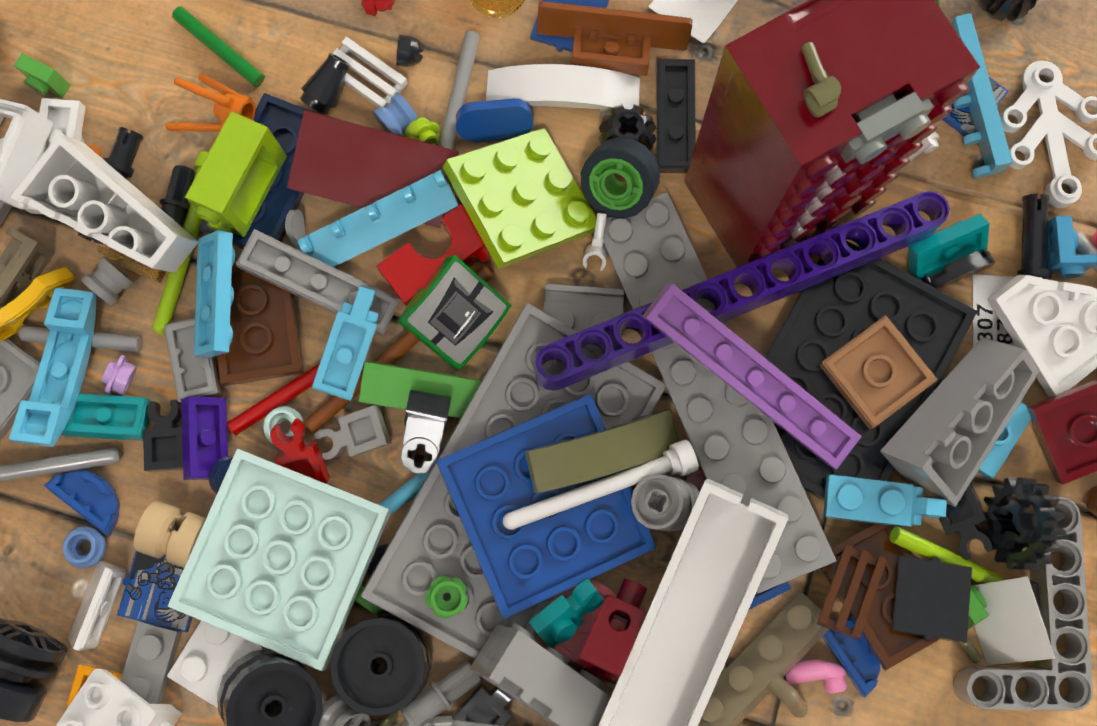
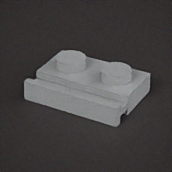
[543,284,624,337]

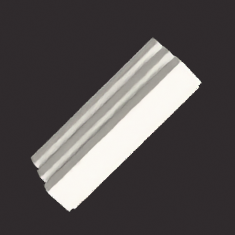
[332,36,408,108]

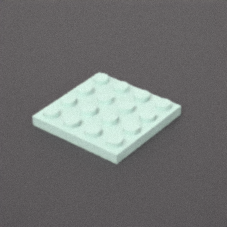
[168,449,392,671]

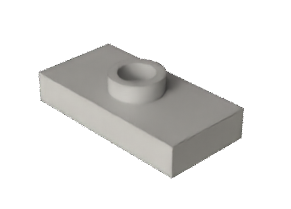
[164,318,222,403]

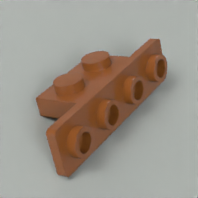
[536,1,693,76]

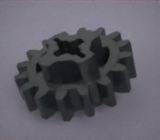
[980,477,1066,570]

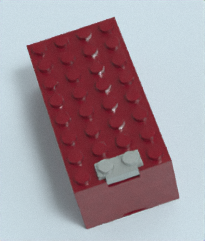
[684,0,980,268]

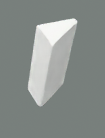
[68,561,127,651]

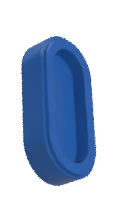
[455,98,533,142]

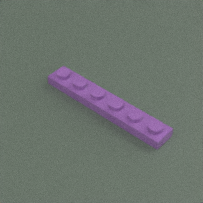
[642,282,862,470]

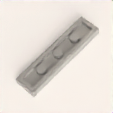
[236,229,400,337]

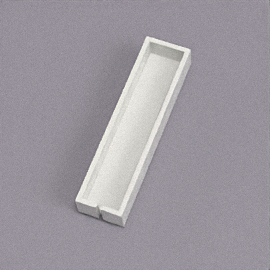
[599,479,788,726]

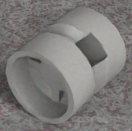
[631,474,700,533]

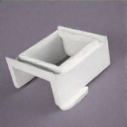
[0,99,54,209]

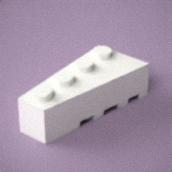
[10,134,199,273]

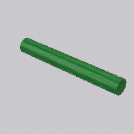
[172,6,265,87]

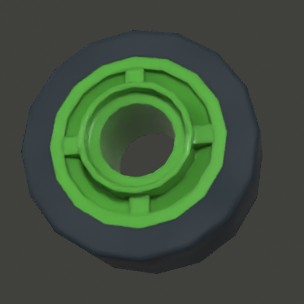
[581,137,660,219]

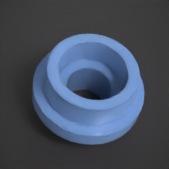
[63,527,106,568]

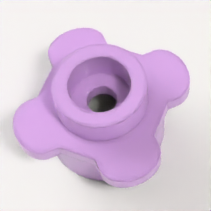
[101,355,137,395]

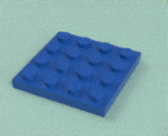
[435,394,656,619]

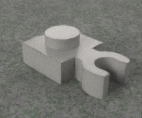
[314,405,392,460]

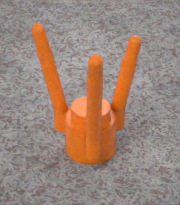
[166,74,256,132]

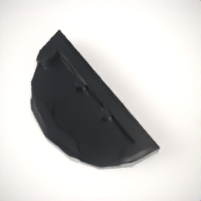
[921,250,995,289]

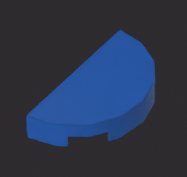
[44,470,120,535]
[822,618,880,698]

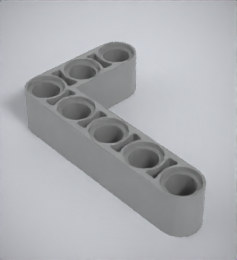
[953,497,1093,711]

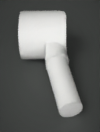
[583,212,608,271]

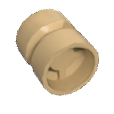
[133,500,206,568]

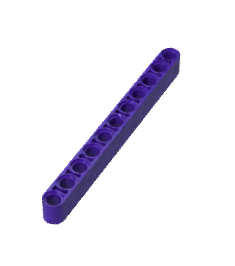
[534,191,950,391]

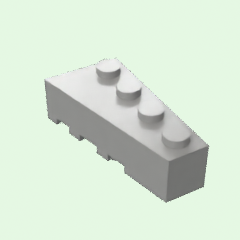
[880,337,1040,507]

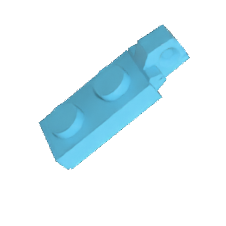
[312,286,379,401]
[823,474,947,527]

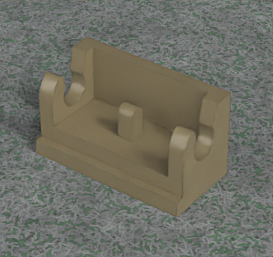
[0,227,55,309]

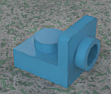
[1047,216,1097,279]

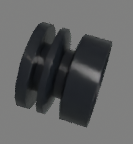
[0,618,67,722]

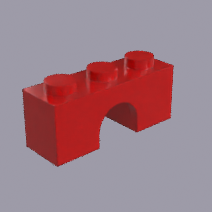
[376,203,492,307]

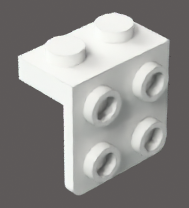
[56,669,182,726]

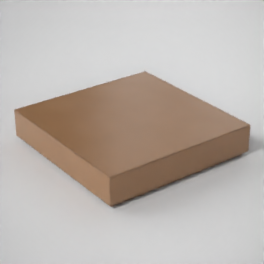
[819,315,938,430]

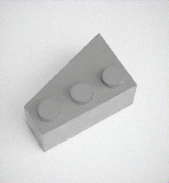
[470,623,611,726]

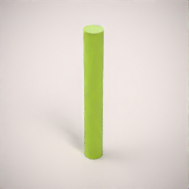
[889,526,1003,584]

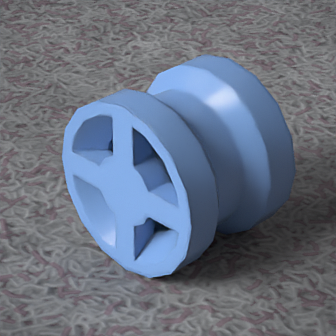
[373,93,418,136]

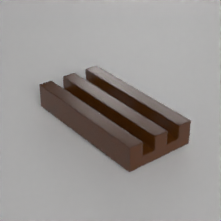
[817,543,887,641]

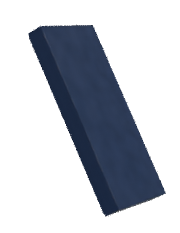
[199,93,315,249]

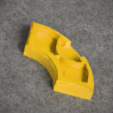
[0,266,75,342]

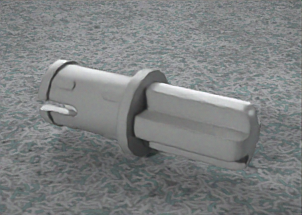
[400,661,481,726]

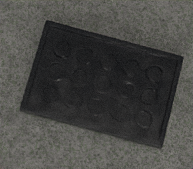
[765,240,978,523]

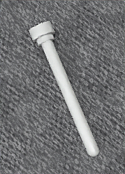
[503,439,698,530]

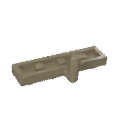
[698,592,831,726]

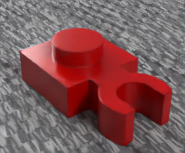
[270,418,330,484]

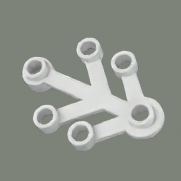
[1000,61,1097,209]

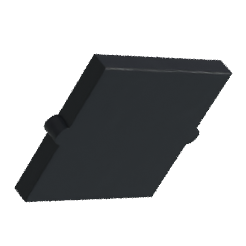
[891,556,972,643]

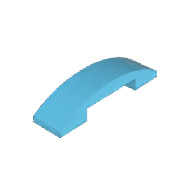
[9,288,97,447]

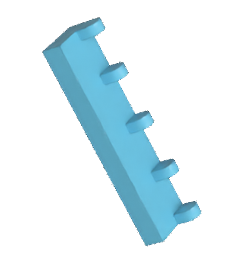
[952,13,1012,179]
[298,169,460,267]

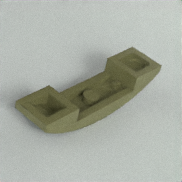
[524,409,678,493]

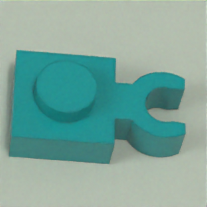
[529,579,604,648]

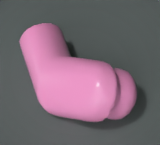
[786,659,848,693]

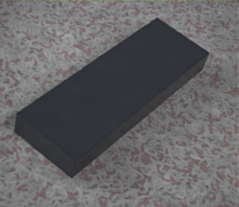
[656,59,696,173]

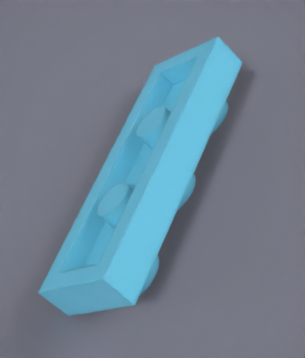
[194,230,235,358]

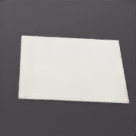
[973,576,1055,665]

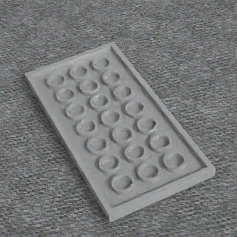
[360,303,666,659]

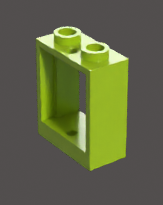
[185,111,287,237]

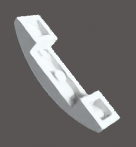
[486,64,640,116]

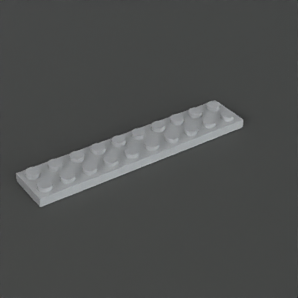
[603,192,837,594]

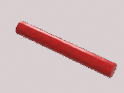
[227,363,320,436]

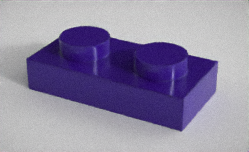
[181,396,228,480]

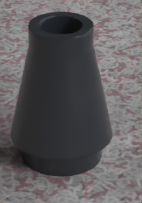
[300,53,350,115]

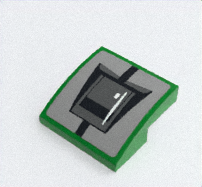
[397,255,512,370]

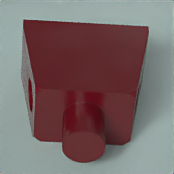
[577,578,647,684]

